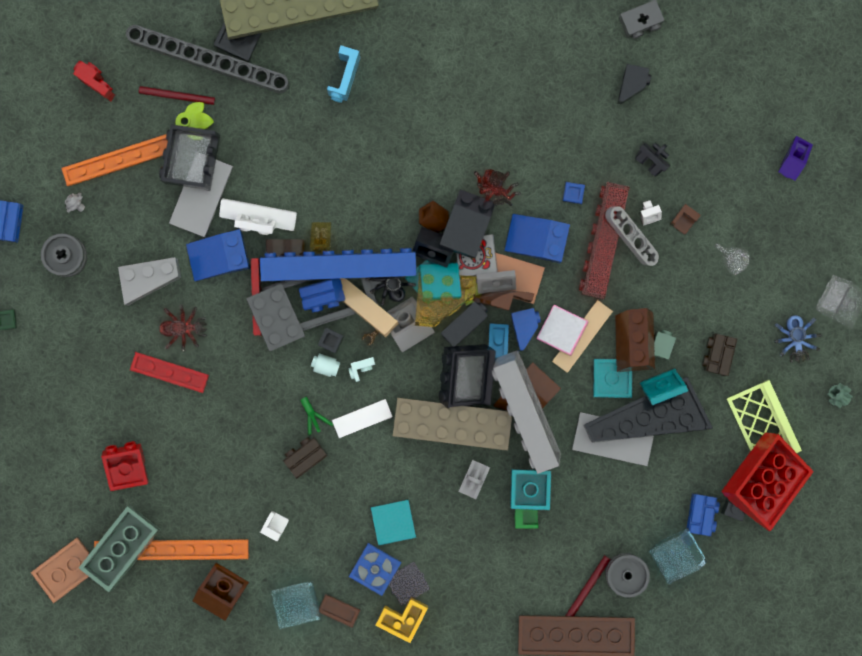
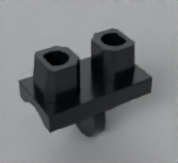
[635,142,670,177]

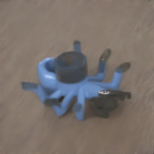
[774,315,822,363]

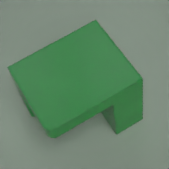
[515,509,539,529]

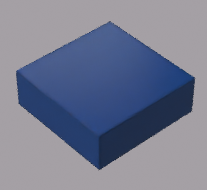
[563,182,585,204]

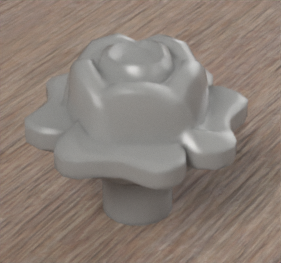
[65,192,85,213]

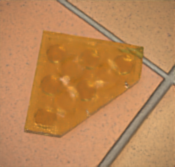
[415,272,477,327]

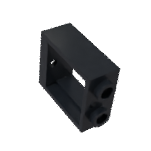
[441,302,488,347]

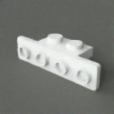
[219,198,297,235]

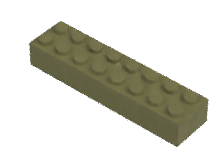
[220,0,379,40]

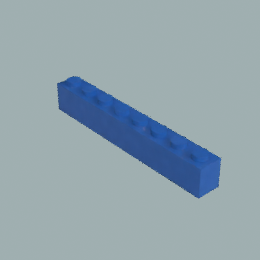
[260,248,416,281]

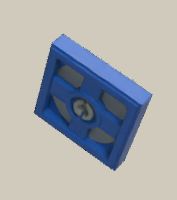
[349,543,401,596]

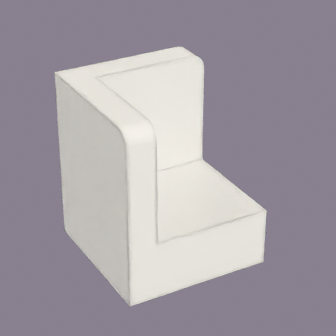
[260,511,289,541]

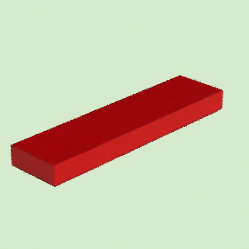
[251,258,262,336]
[130,352,209,393]

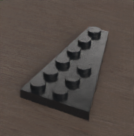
[583,377,713,443]

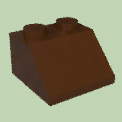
[192,563,249,621]

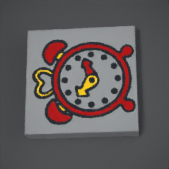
[457,234,498,278]

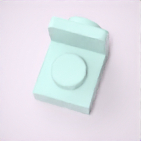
[348,357,375,382]

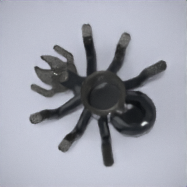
[366,276,416,306]

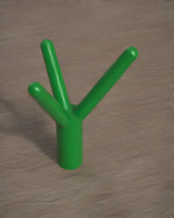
[300,397,334,436]

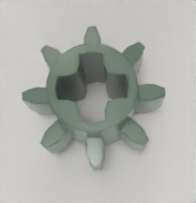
[827,383,853,408]

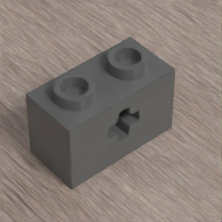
[619,0,665,39]

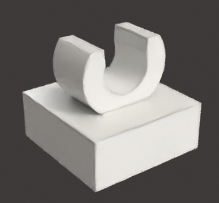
[641,200,662,226]

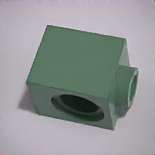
[654,330,676,360]

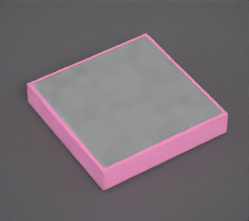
[537,305,589,356]

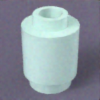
[311,353,340,377]

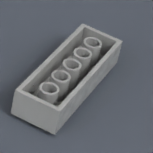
[492,350,561,474]

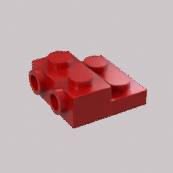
[73,61,115,101]
[101,441,149,491]

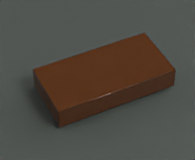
[317,594,360,628]

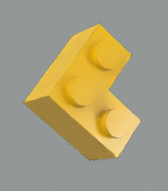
[375,597,428,643]

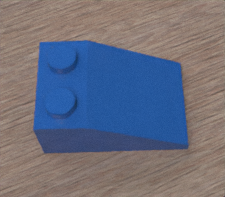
[504,214,570,263]
[186,229,250,281]

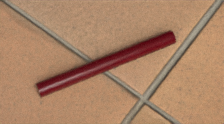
[139,86,215,105]
[565,555,611,616]

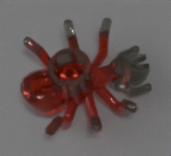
[474,169,521,206]
[159,304,207,352]

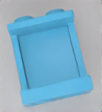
[327,46,360,103]

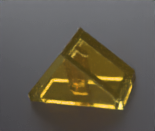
[310,222,331,252]

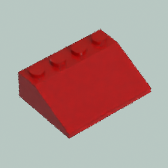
[721,432,814,531]

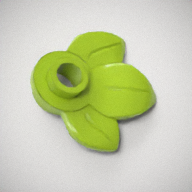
[175,102,214,140]

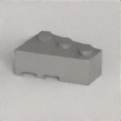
[118,257,181,306]

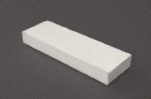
[332,399,393,438]

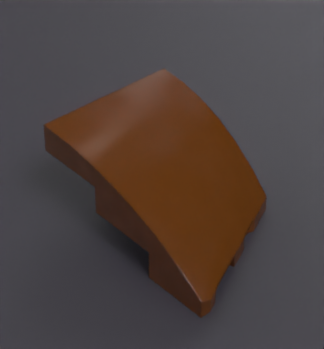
[473,291,534,311]
[493,362,561,411]

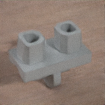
[458,460,490,499]

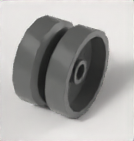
[41,234,87,277]
[605,553,650,598]

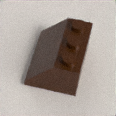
[615,308,655,372]

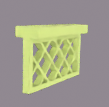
[727,380,802,453]

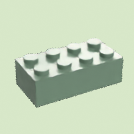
[79,506,161,592]

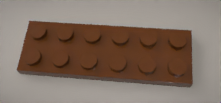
[518,615,635,656]

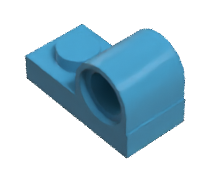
[488,324,509,361]

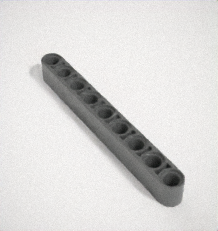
[126,25,289,94]

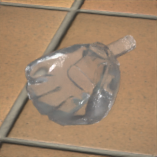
[715,243,750,275]

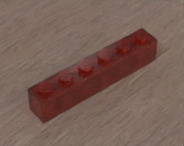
[578,182,630,300]

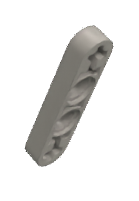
[605,206,659,266]

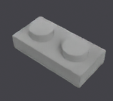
[476,270,516,294]

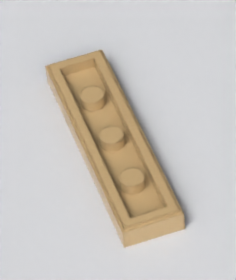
[340,278,399,337]
[552,300,613,373]

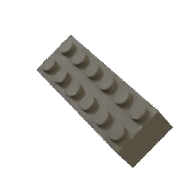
[393,398,512,451]

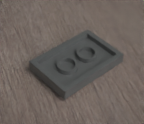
[246,283,305,352]

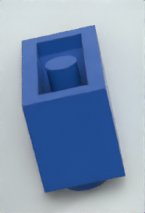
[511,308,541,351]

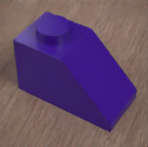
[778,136,813,181]

